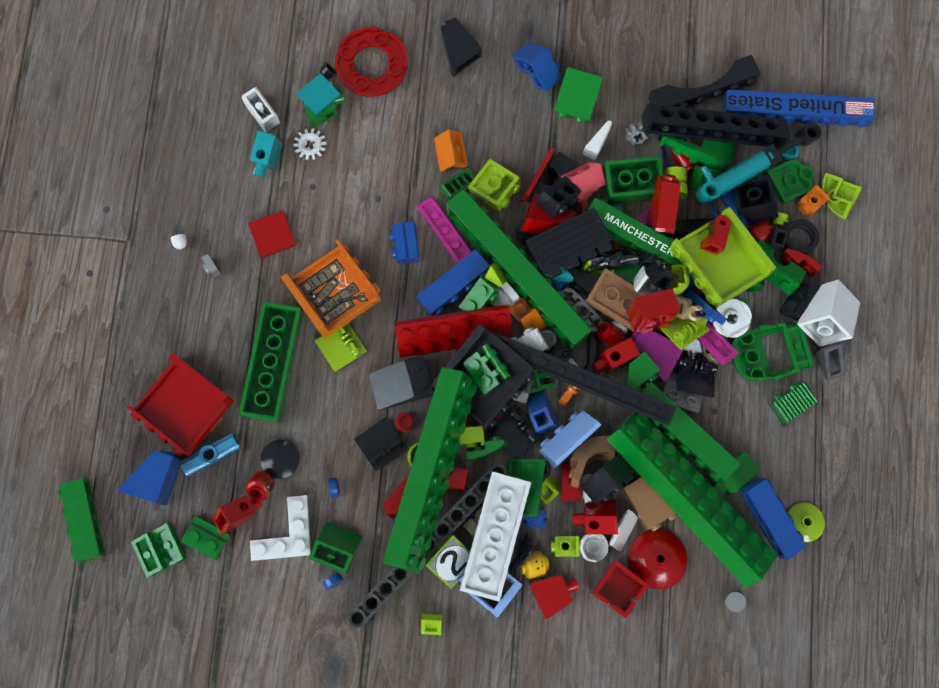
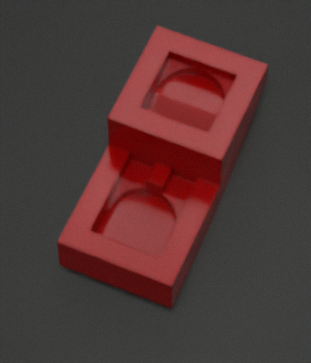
[561,463,582,502]

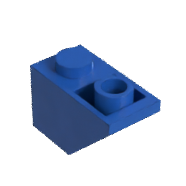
[527,391,560,434]

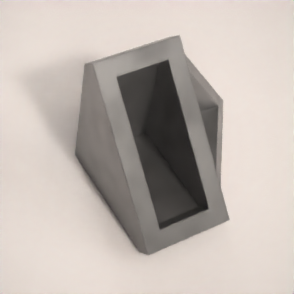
[814,340,848,381]

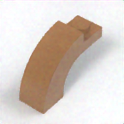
[569,435,617,488]

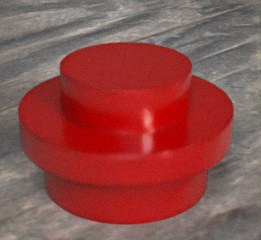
[395,412,415,432]

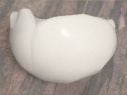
[579,534,609,562]

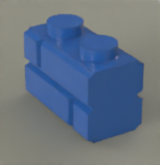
[389,221,420,265]

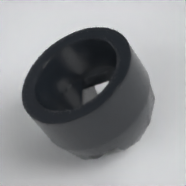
[320,63,336,79]

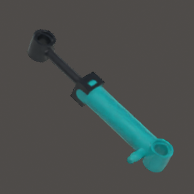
[696,123,821,204]

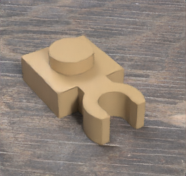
[675,295,703,321]

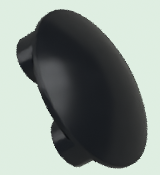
[260,440,300,479]

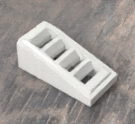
[583,120,612,160]

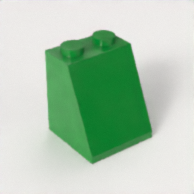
[554,67,603,123]

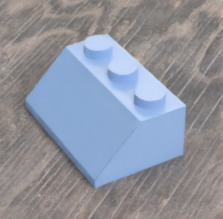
[539,411,601,469]

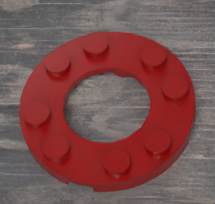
[335,27,408,97]

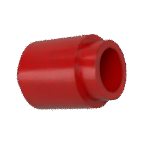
[671,151,697,174]
[597,322,625,347]

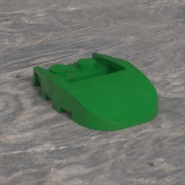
[659,135,735,171]
[732,322,814,382]

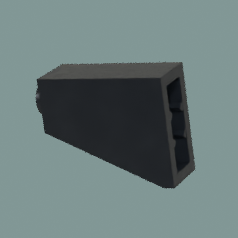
[441,17,482,77]

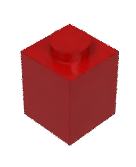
[448,467,468,491]

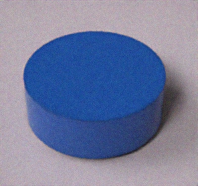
[329,477,340,498]
[323,573,344,590]

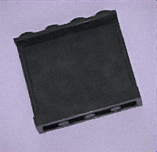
[431,324,537,430]

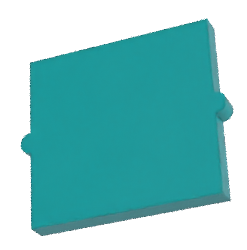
[296,73,341,116]

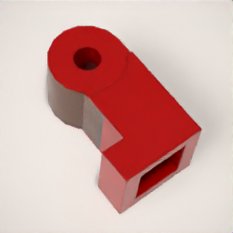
[700,215,731,255]

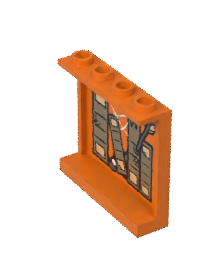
[281,239,381,339]

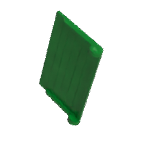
[507,458,546,517]

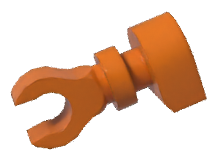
[558,384,582,406]

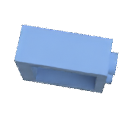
[459,573,522,617]

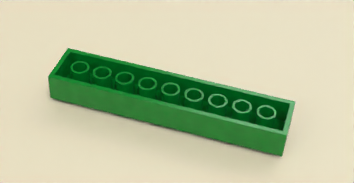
[446,189,591,353]
[382,367,477,574]
[606,412,778,588]

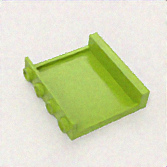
[670,207,776,309]

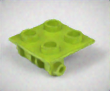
[659,315,710,350]
[315,323,367,372]

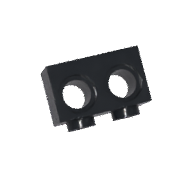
[536,176,582,218]

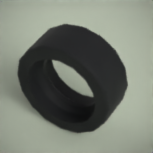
[784,219,819,255]

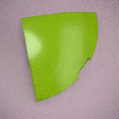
[822,173,862,220]

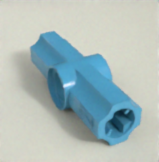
[180,433,241,477]

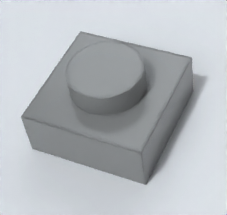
[201,254,221,278]

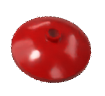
[628,529,688,590]

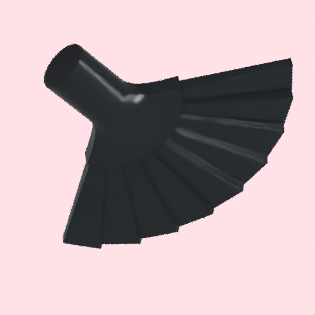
[508,536,535,571]

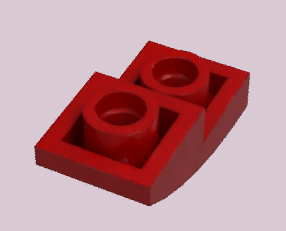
[780,248,823,277]

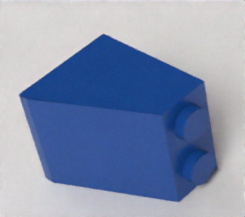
[118,449,182,506]

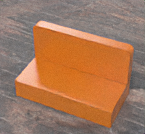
[434,129,468,172]

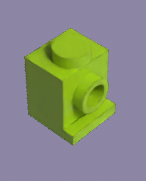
[459,426,485,449]
[550,536,580,557]

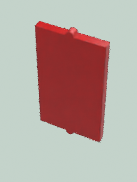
[520,147,555,203]

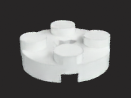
[712,299,752,338]

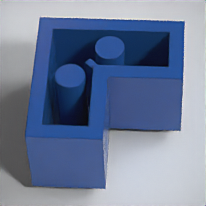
[512,42,562,91]

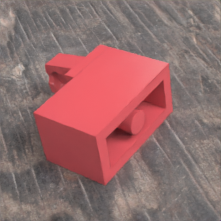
[561,162,606,213]

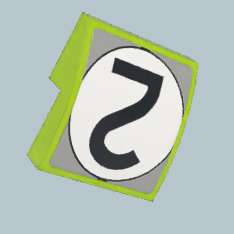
[425,534,470,589]

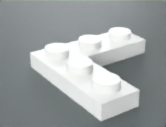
[250,495,311,561]

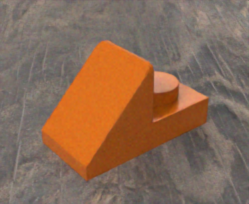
[510,298,546,331]

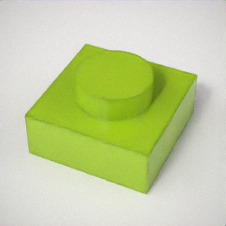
[421,614,442,635]

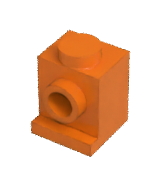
[796,185,830,218]

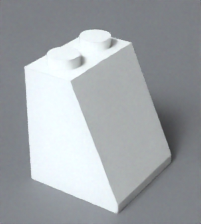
[797,279,860,347]

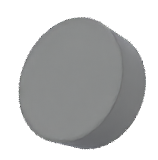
[725,592,746,612]

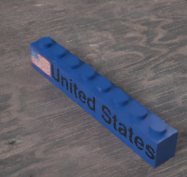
[723,90,875,127]

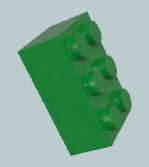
[602,156,664,204]

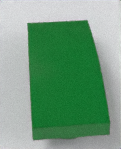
[466,437,508,460]

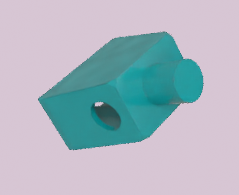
[250,131,283,178]

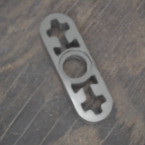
[561,288,603,334]

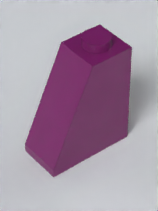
[632,330,684,382]

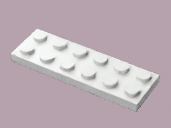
[460,471,531,602]

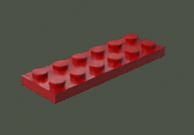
[394,304,513,358]

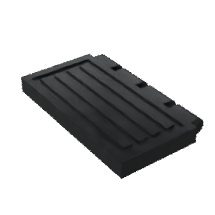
[526,208,613,279]

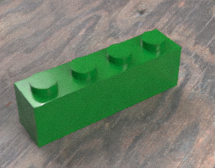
[58,478,106,562]

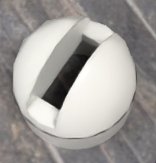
[171,234,187,249]

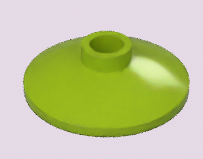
[787,502,825,542]

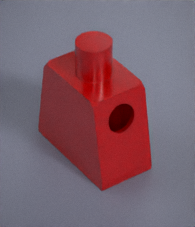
[592,338,640,375]
[212,495,262,535]
[572,499,618,534]
[529,575,580,620]

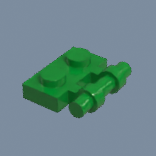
[463,343,510,395]

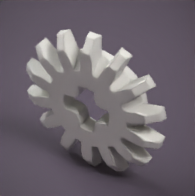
[293,128,326,160]

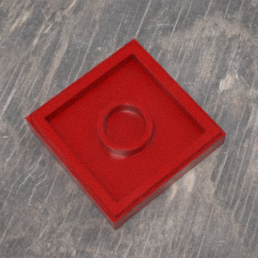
[248,211,296,258]

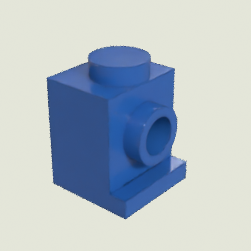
[521,509,548,530]

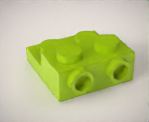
[468,159,521,212]

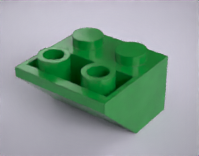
[623,352,660,392]
[308,522,363,574]

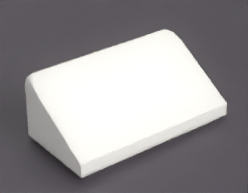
[608,509,638,552]

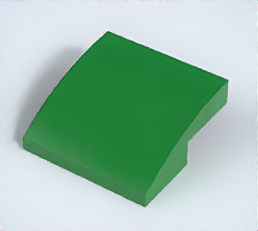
[131,522,187,578]

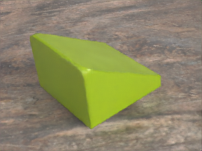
[485,262,507,287]
[541,475,561,505]

